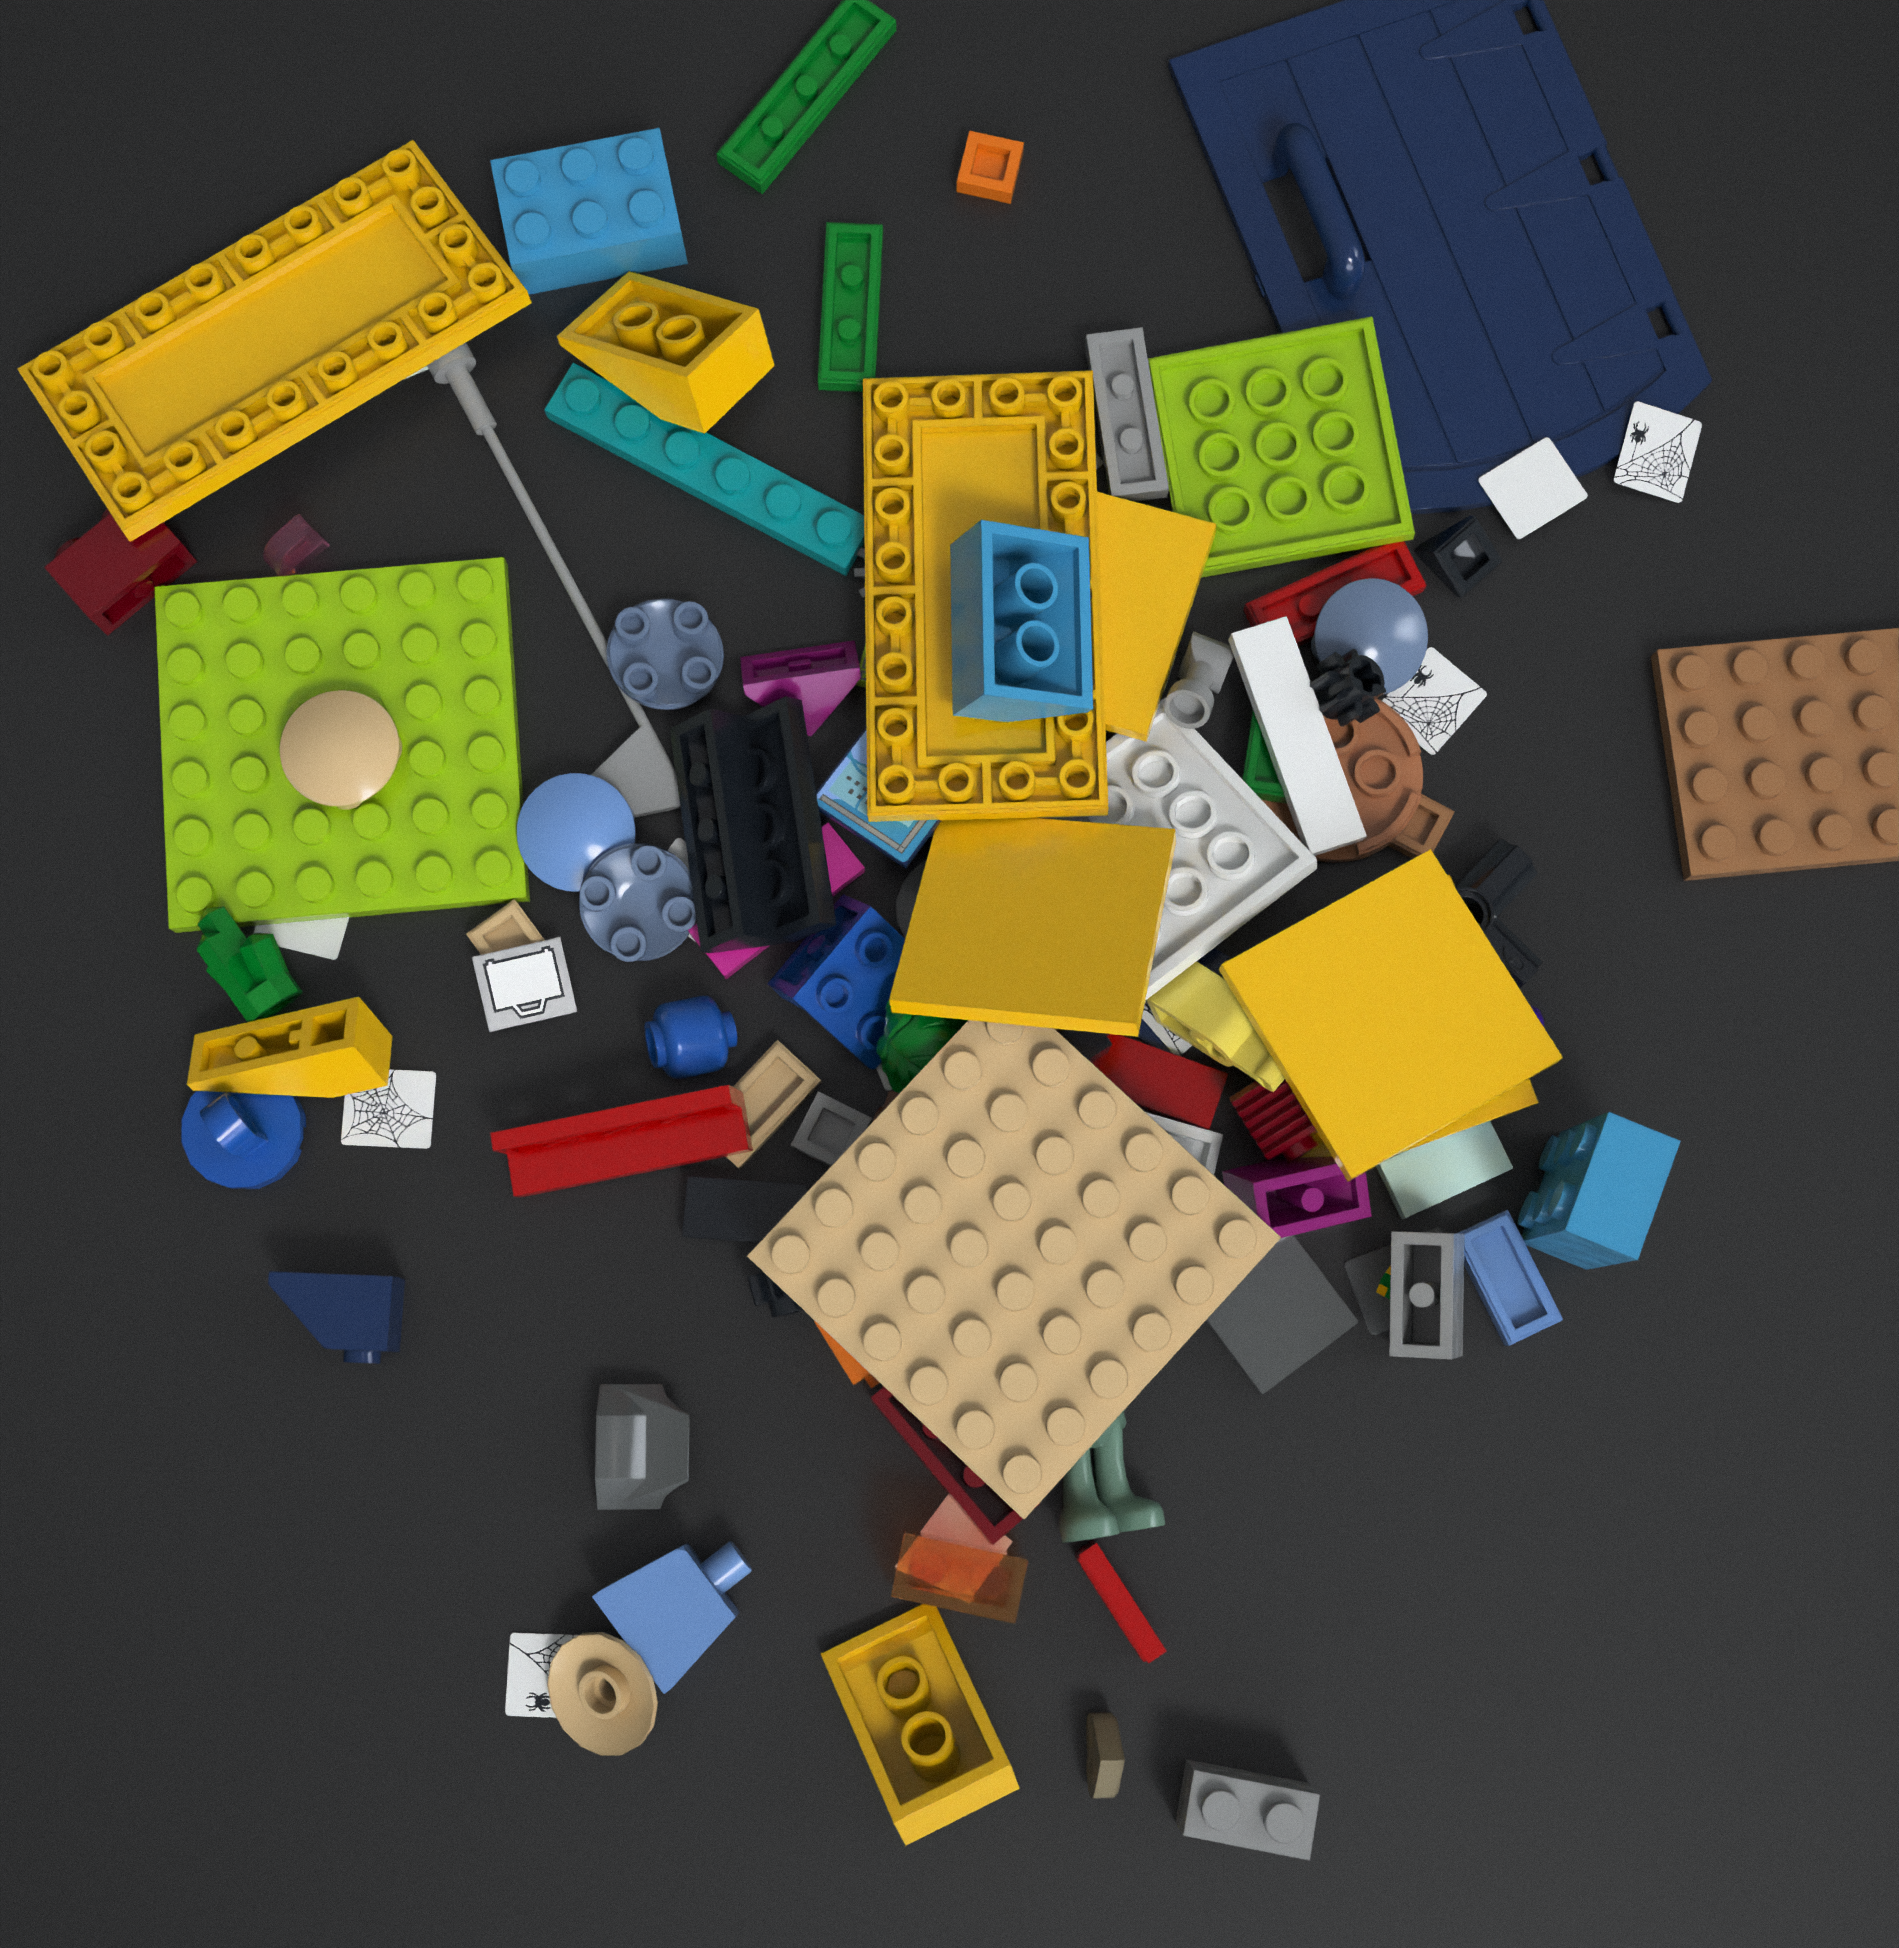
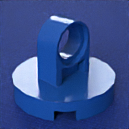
[181,1091,306,1189]

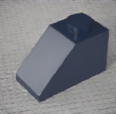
[268,1271,405,1364]

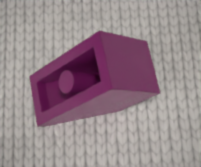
[1222,1156,1372,1238]

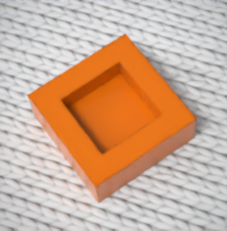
[956,130,1024,204]

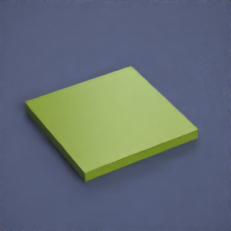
[1148,317,1415,578]

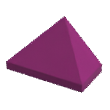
[740,640,861,737]

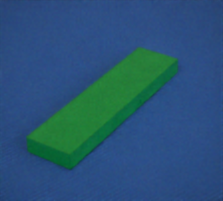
[716,0,897,194]

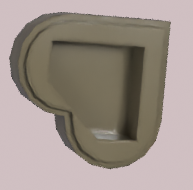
[1086,1712,1125,1799]

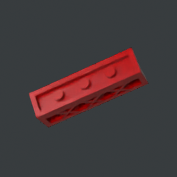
[490,1085,753,1198]

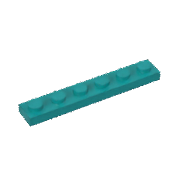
[545,363,865,576]

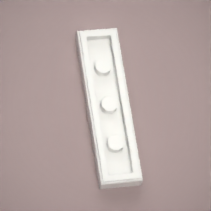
[1228,616,1367,856]

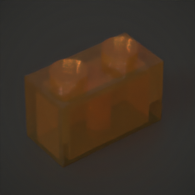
[891,1529,1028,1624]

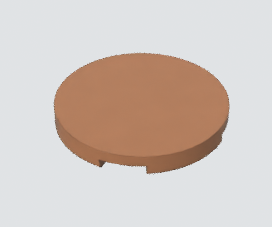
[1262,698,1423,863]

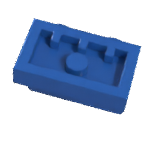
[767,894,905,1069]

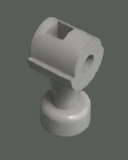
[1164,631,1234,729]

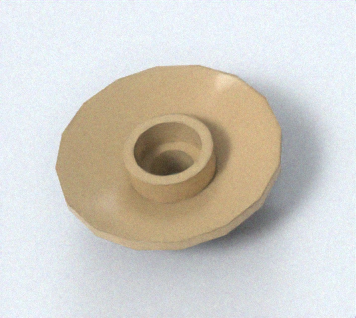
[547,1632,658,1756]

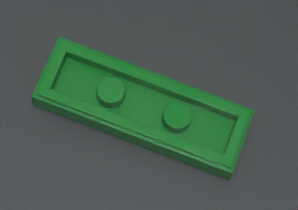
[818,222,883,392]

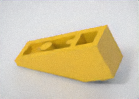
[187,997,393,1098]

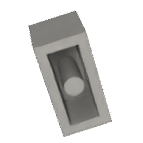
[1389,1231,1464,1359]
[1175,1759,1320,1860]

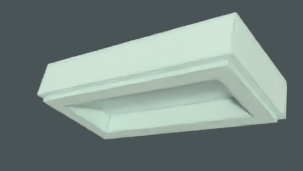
[1376,1121,1513,1219]

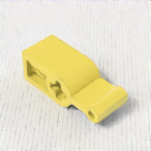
[1147,961,1285,1092]

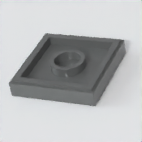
[1205,1235,1359,1395]

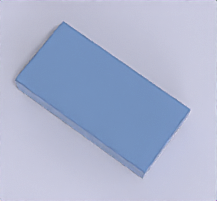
[1458,1210,1563,1346]

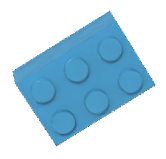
[490,128,688,295]
[1518,1112,1681,1270]

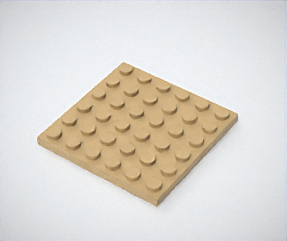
[747,1020,1281,1519]

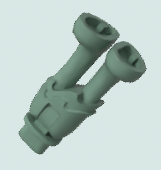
[1059,1410,1166,1543]

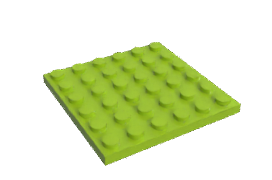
[155,557,530,933]

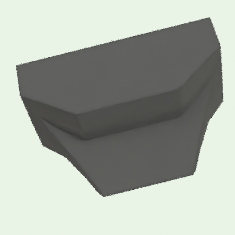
[595,1384,690,1510]

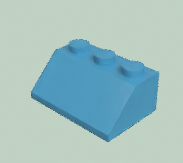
[950,520,1093,722]

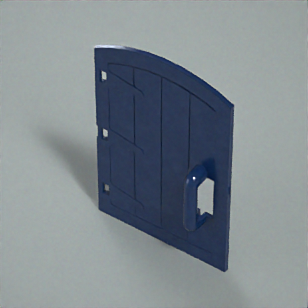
[1168,0,1712,514]

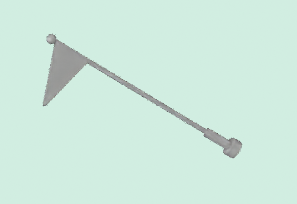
[427,343,681,818]

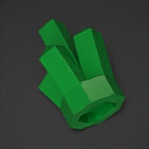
[196,906,303,1022]

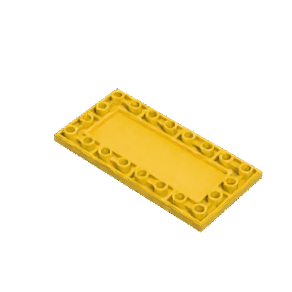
[17,140,532,542]
[863,370,1108,822]

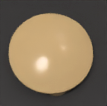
[280,690,403,810]

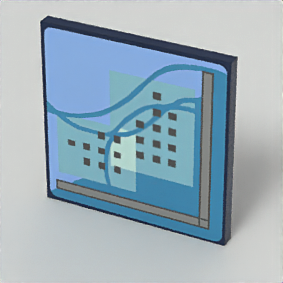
[816,726,942,869]

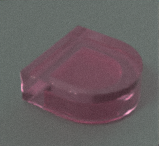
[263,514,330,576]

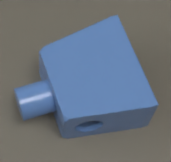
[592,1541,753,1694]

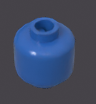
[644,996,737,1079]

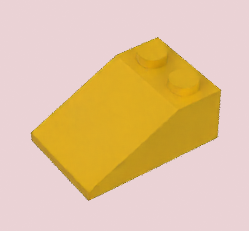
[557,271,775,434]
[821,1599,1020,1846]

